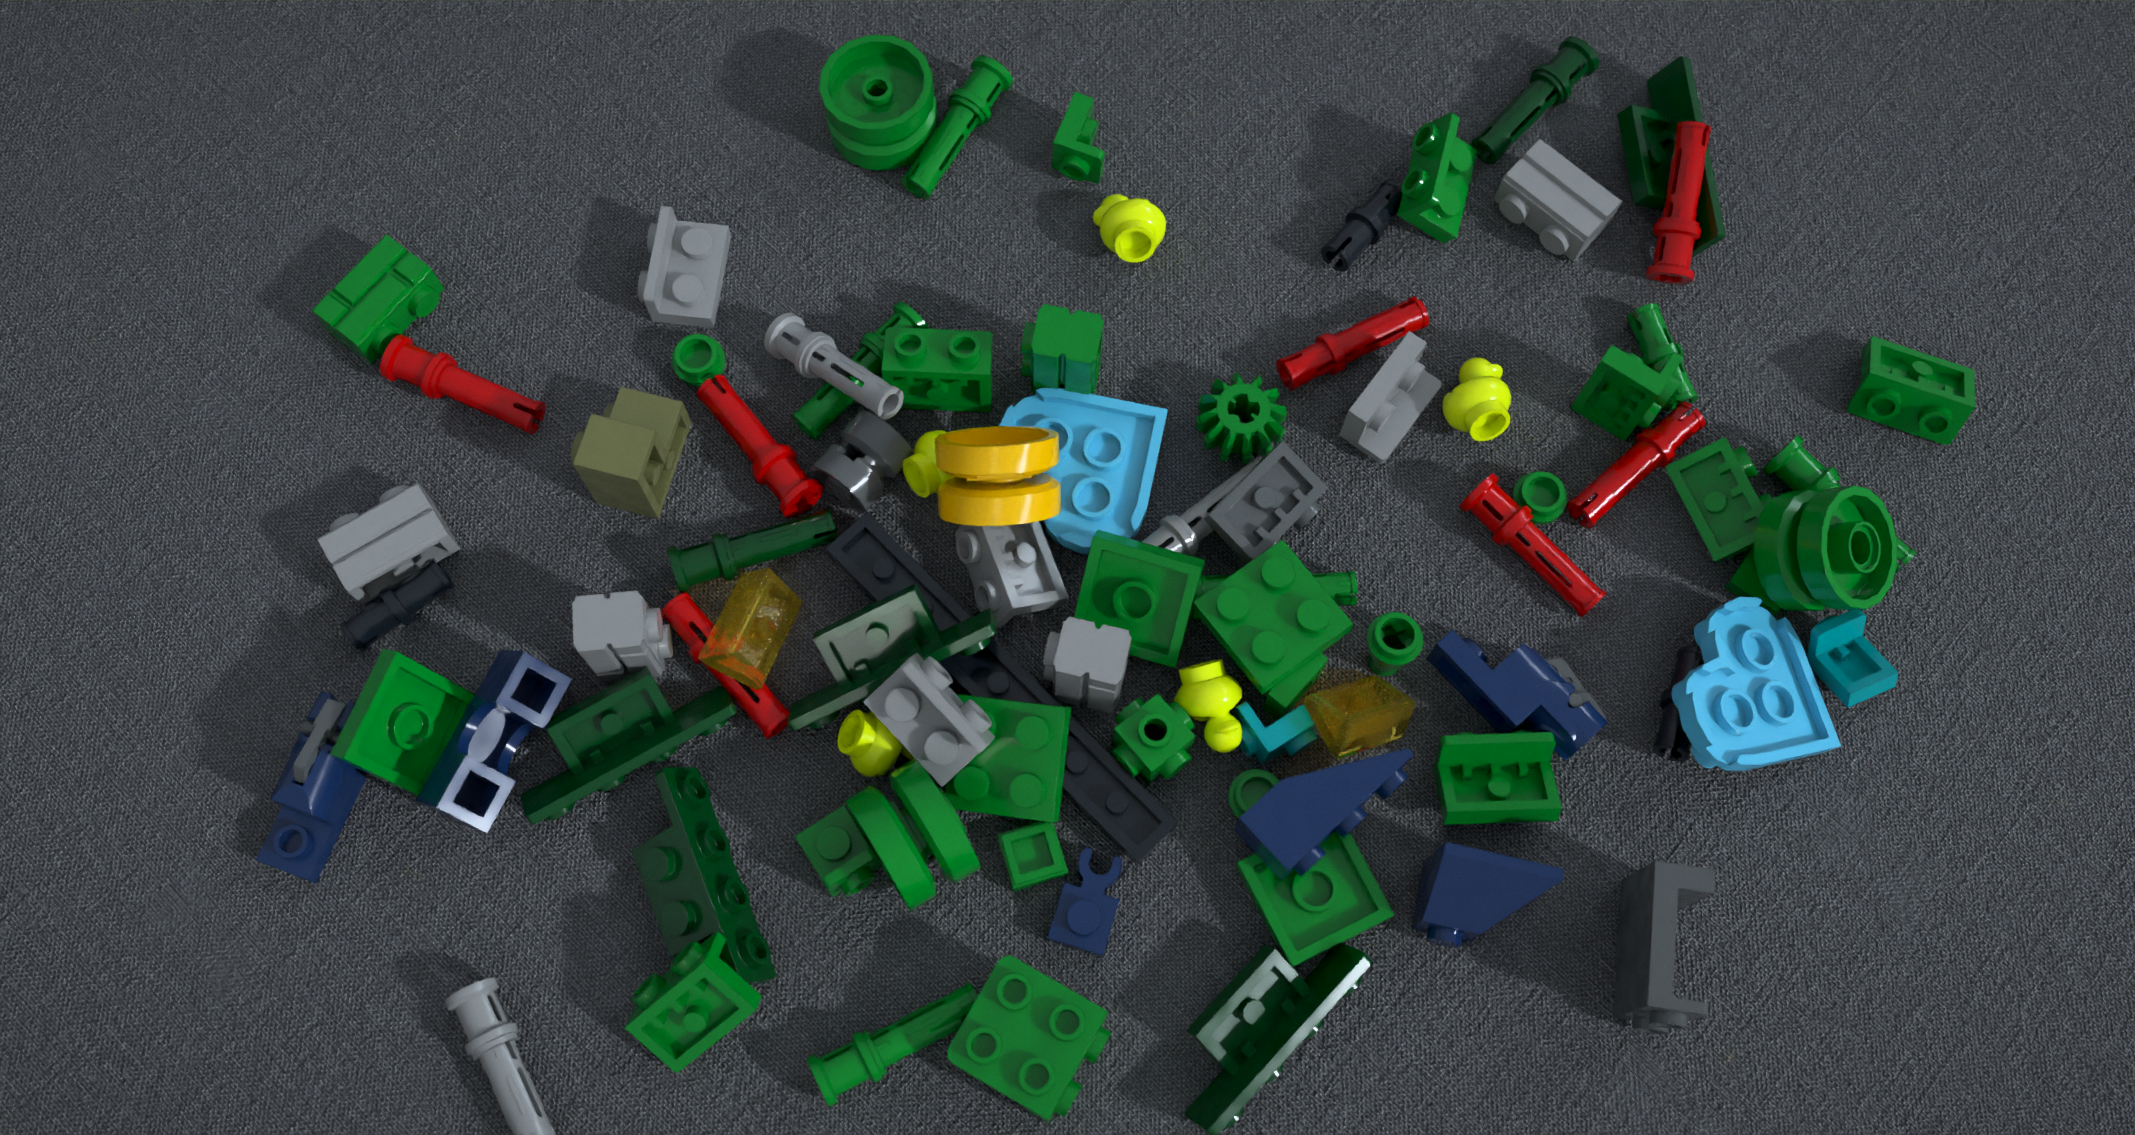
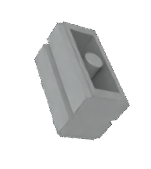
[1493,139,1622,262]
[318,482,460,605]
[572,590,673,682]
[1043,617,1131,714]

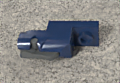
[1426,630,1608,761]
[256,691,367,884]

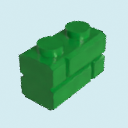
[311,235,444,364]
[1021,304,1104,395]

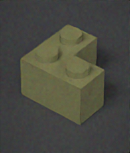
[571,386,692,519]

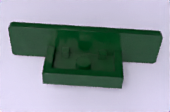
[1617,56,1725,258]
[787,584,996,731]
[521,666,737,825]
[631,767,776,985]
[1184,943,1372,1135]

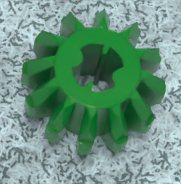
[1195,371,1287,466]

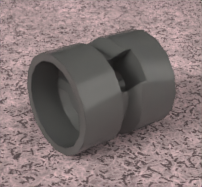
[810,410,913,514]

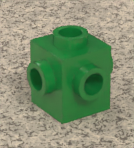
[1112,693,1195,786]

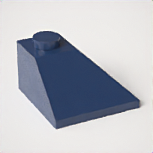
[1412,842,1564,948]

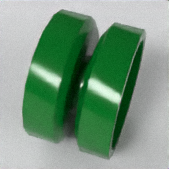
[819,35,938,170]
[1754,486,1897,612]
[844,758,981,912]

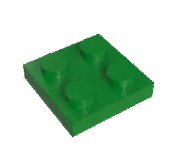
[1074,530,1205,668]
[1193,539,1353,695]
[330,648,475,797]
[945,694,1071,823]
[1235,831,1394,968]

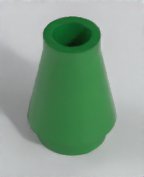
[1367,612,1423,676]

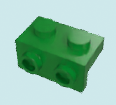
[1433,730,1562,825]

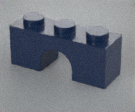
[415,650,572,833]

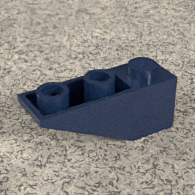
[1233,748,1414,881]

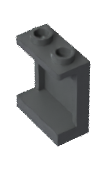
[1613,860,1716,1035]

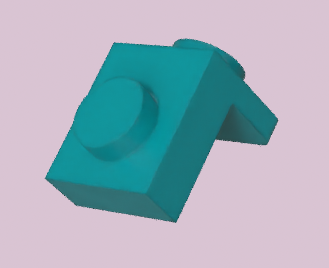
[1807,610,1899,708]
[1233,699,1325,765]

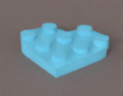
[999,388,1168,554]
[1672,596,1841,771]

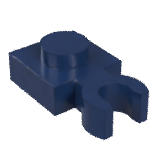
[1047,847,1122,958]

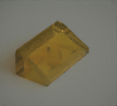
[699,567,803,690]
[1303,675,1416,759]

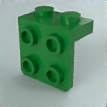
[947,955,1112,1124]

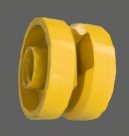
[935,426,1061,526]

